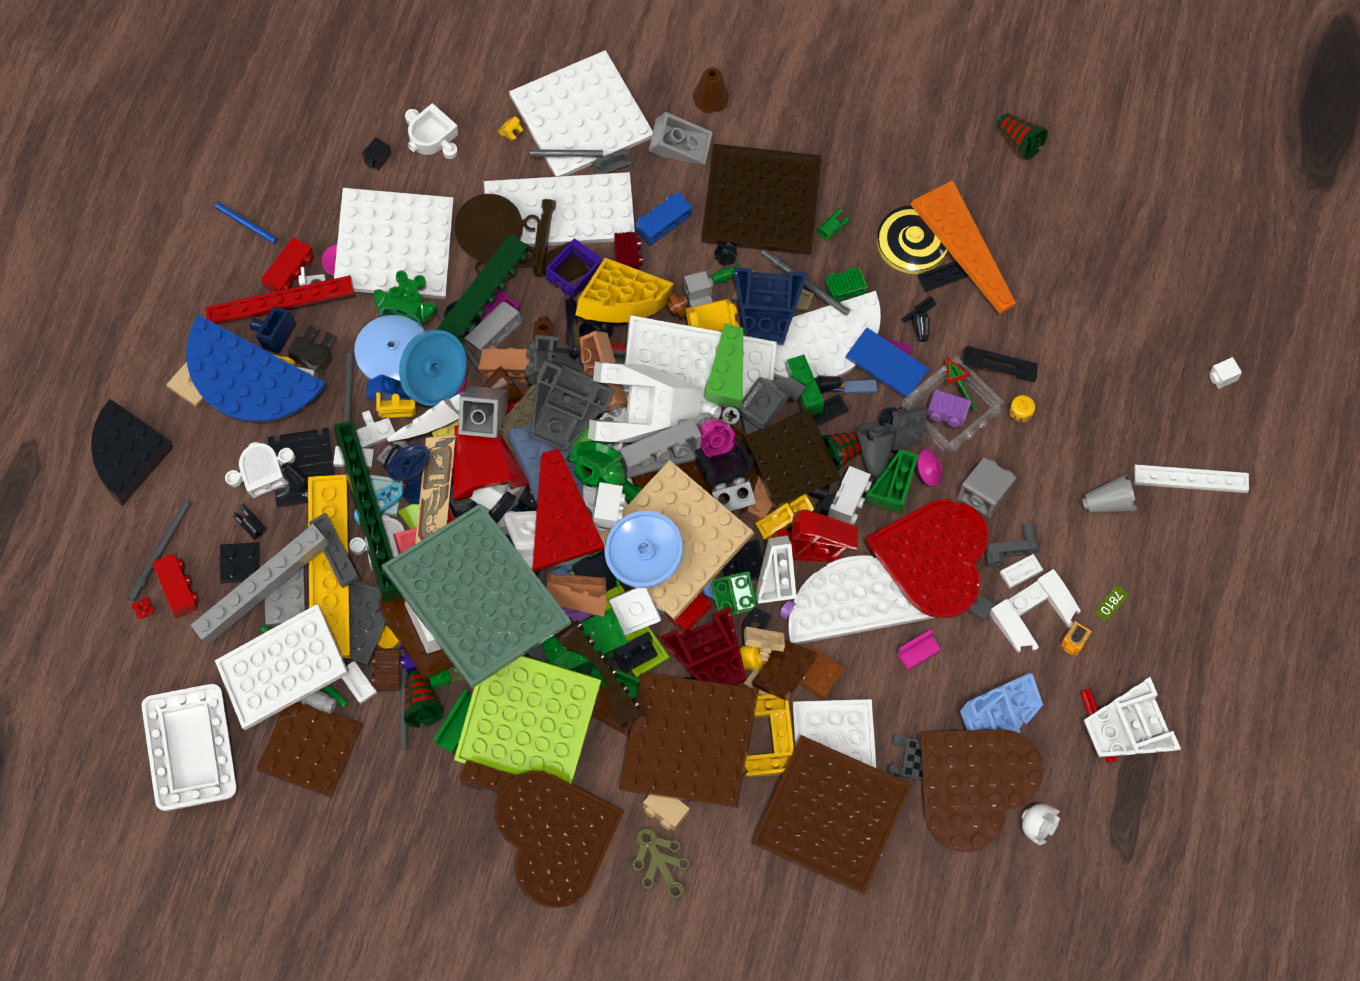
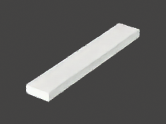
[1134,465,1249,493]

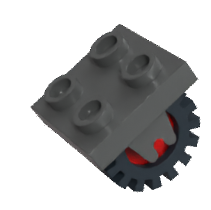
[879,406,928,451]

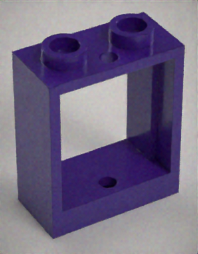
[545,238,603,298]

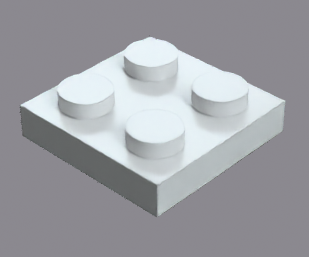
[609,588,662,635]

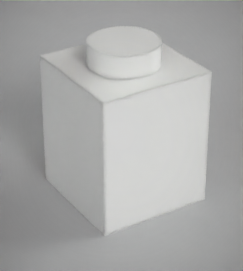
[1209,357,1242,389]

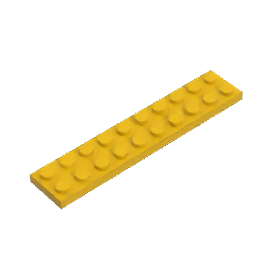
[308,475,351,658]

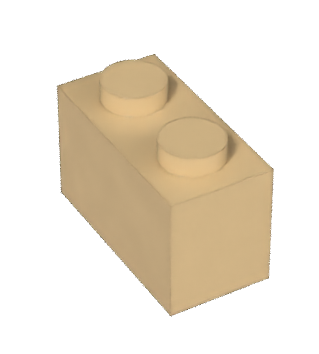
[643,795,690,832]

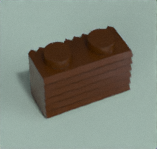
[371,648,401,692]

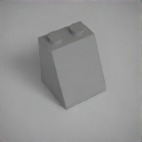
[459,386,508,438]
[957,458,1016,519]

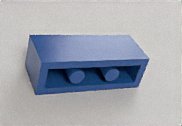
[636,192,692,246]

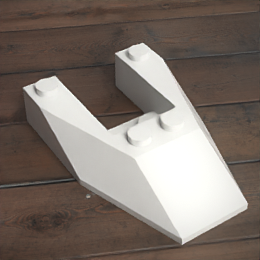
[588,361,702,442]

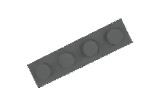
[309,513,360,588]

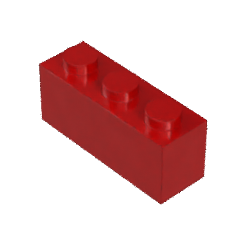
[261,237,314,292]
[152,553,199,619]

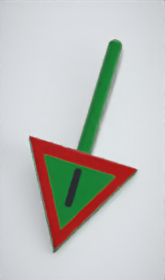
[946,356,977,411]

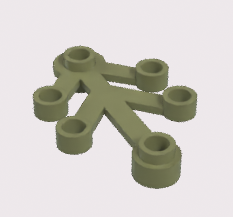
[632,828,690,899]

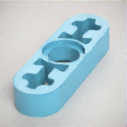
[354,483,403,525]

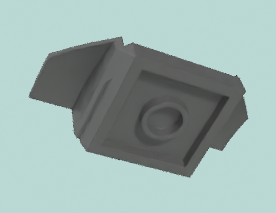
[737,377,806,434]

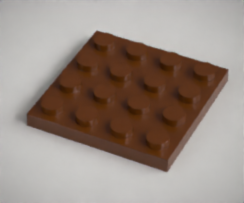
[257,701,362,798]

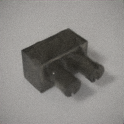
[288,325,337,375]

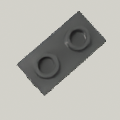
[591,149,631,174]

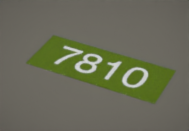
[1094,585,1129,622]

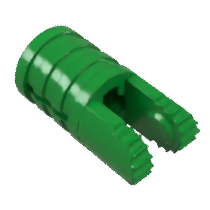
[817,208,850,241]

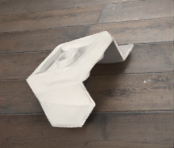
[497,511,536,569]

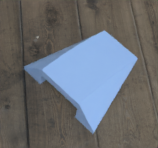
[960,673,1043,733]

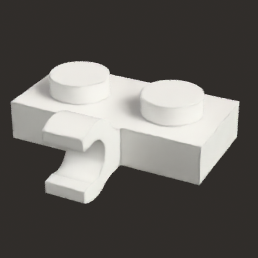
[356,410,395,448]

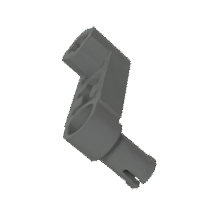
[985,523,1040,567]

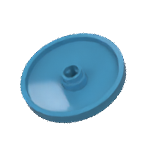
[399,329,467,406]

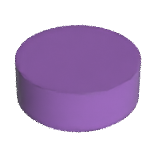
[780,600,796,620]

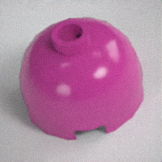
[698,418,735,457]

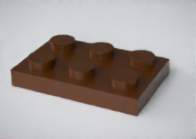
[752,639,818,701]

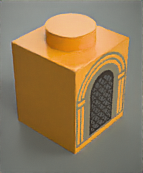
[1060,622,1092,656]

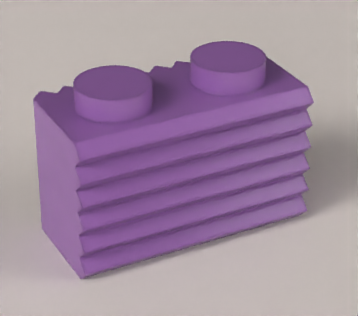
[927,389,971,427]

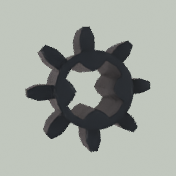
[715,242,738,266]

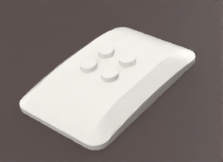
[142,684,237,811]

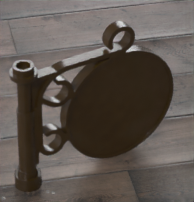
[454,194,556,277]

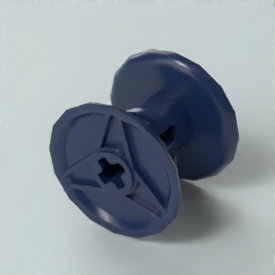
[387,444,430,504]

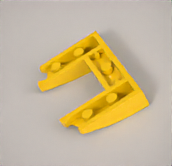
[745,694,794,777]

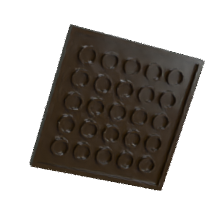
[702,143,822,254]

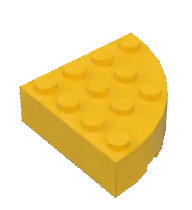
[575,258,674,323]

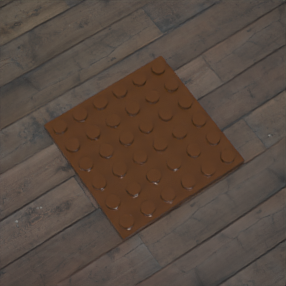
[619,673,759,808]
[752,735,912,895]

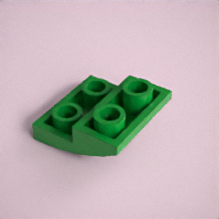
[711,571,758,615]

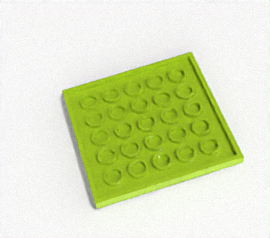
[454,655,602,785]

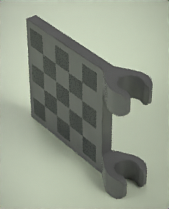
[887,734,923,781]

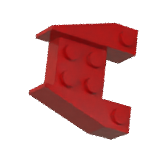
[771,509,858,563]

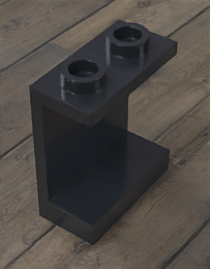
[694,437,754,487]

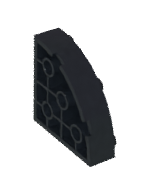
[91,399,172,506]

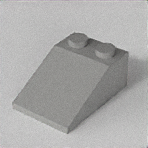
[649,112,713,165]

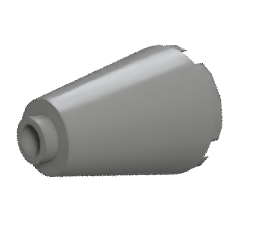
[1082,474,1137,513]

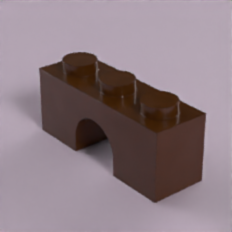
[460,760,516,795]

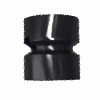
[579,320,613,338]

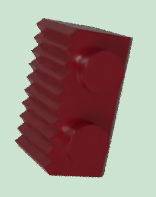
[614,231,642,270]

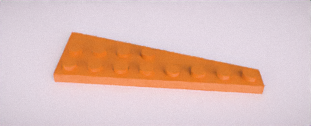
[910,181,1016,314]

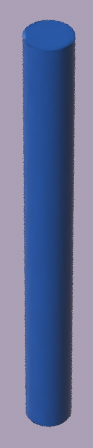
[214,202,278,244]

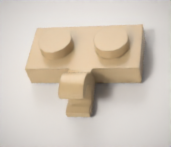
[744,627,785,661]

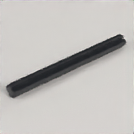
[565,297,581,357]

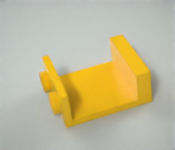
[685,299,739,332]

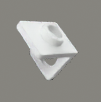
[298,267,325,286]

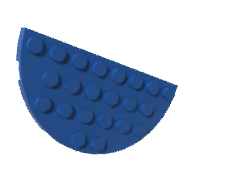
[186,315,326,423]

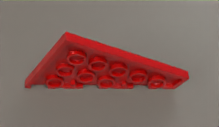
[532,448,605,572]

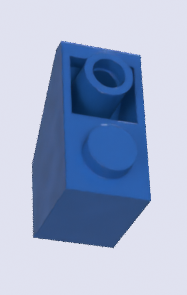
[367,374,411,402]

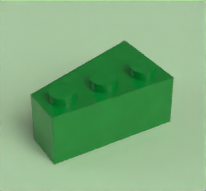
[864,449,919,514]

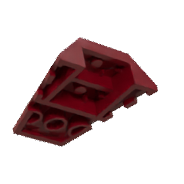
[659,607,747,685]

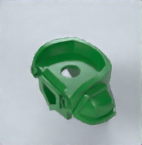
[374,270,438,326]
[567,441,626,487]

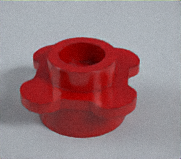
[131,597,154,619]

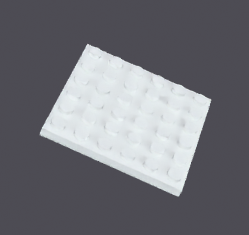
[509,50,653,177]
[334,188,453,299]

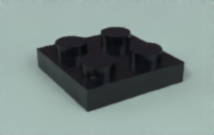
[220,542,260,584]

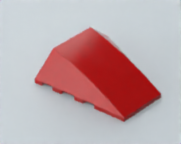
[453,425,529,501]

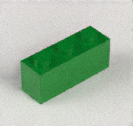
[786,354,824,416]

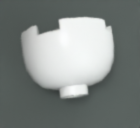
[1022,803,1060,845]

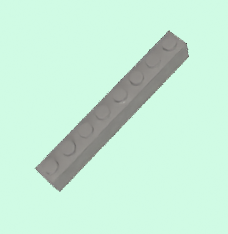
[191,524,331,644]

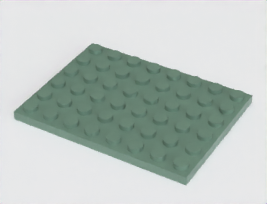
[382,503,571,689]

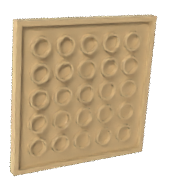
[598,460,755,620]

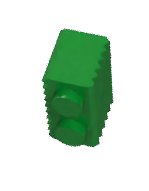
[824,267,868,301]

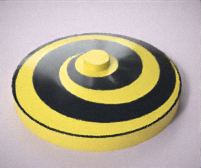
[877,206,948,274]

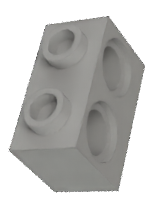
[712,477,756,511]

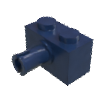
[250,306,296,353]

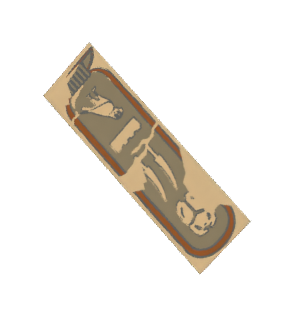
[415,435,456,544]

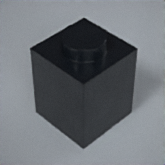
[362,137,391,171]

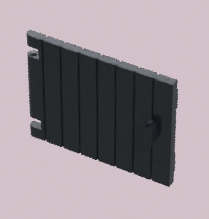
[268,428,335,508]

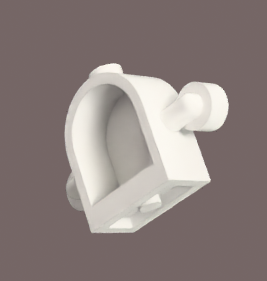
[405,103,458,159]
[225,442,295,498]
[349,515,405,570]

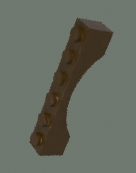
[555,617,642,729]

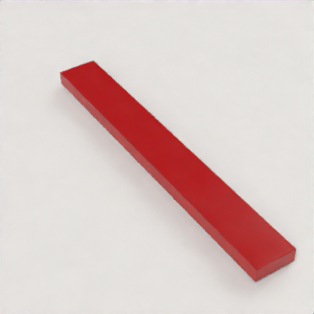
[205,275,354,325]

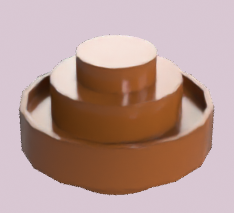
[667,292,689,319]

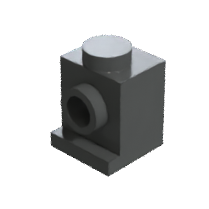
[449,486,473,517]

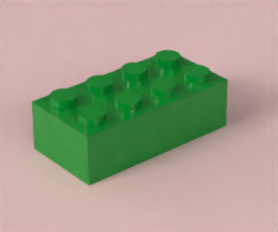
[541,608,628,672]

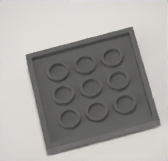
[308,581,387,667]

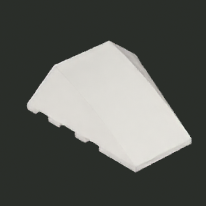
[387,392,464,442]
[1084,677,1181,757]

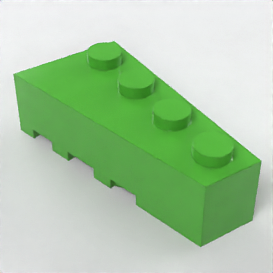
[705,324,743,409]

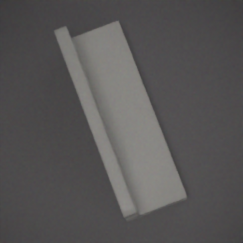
[465,301,523,357]

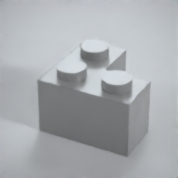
[683,271,715,308]

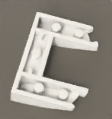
[989,569,1081,652]

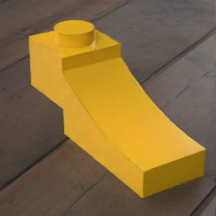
[755,494,816,540]

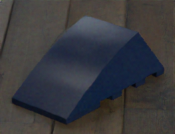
[733,267,808,345]

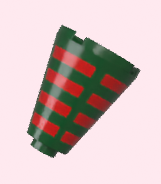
[998,113,1048,160]
[822,431,862,471]
[404,670,444,728]

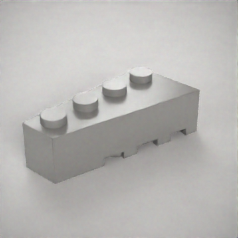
[619,419,702,478]

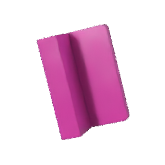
[897,629,941,671]

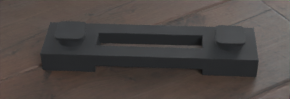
[963,346,1037,382]

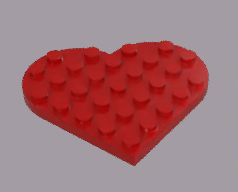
[865,499,989,618]

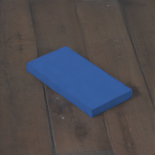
[845,327,929,399]

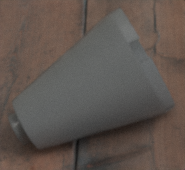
[857,422,896,477]

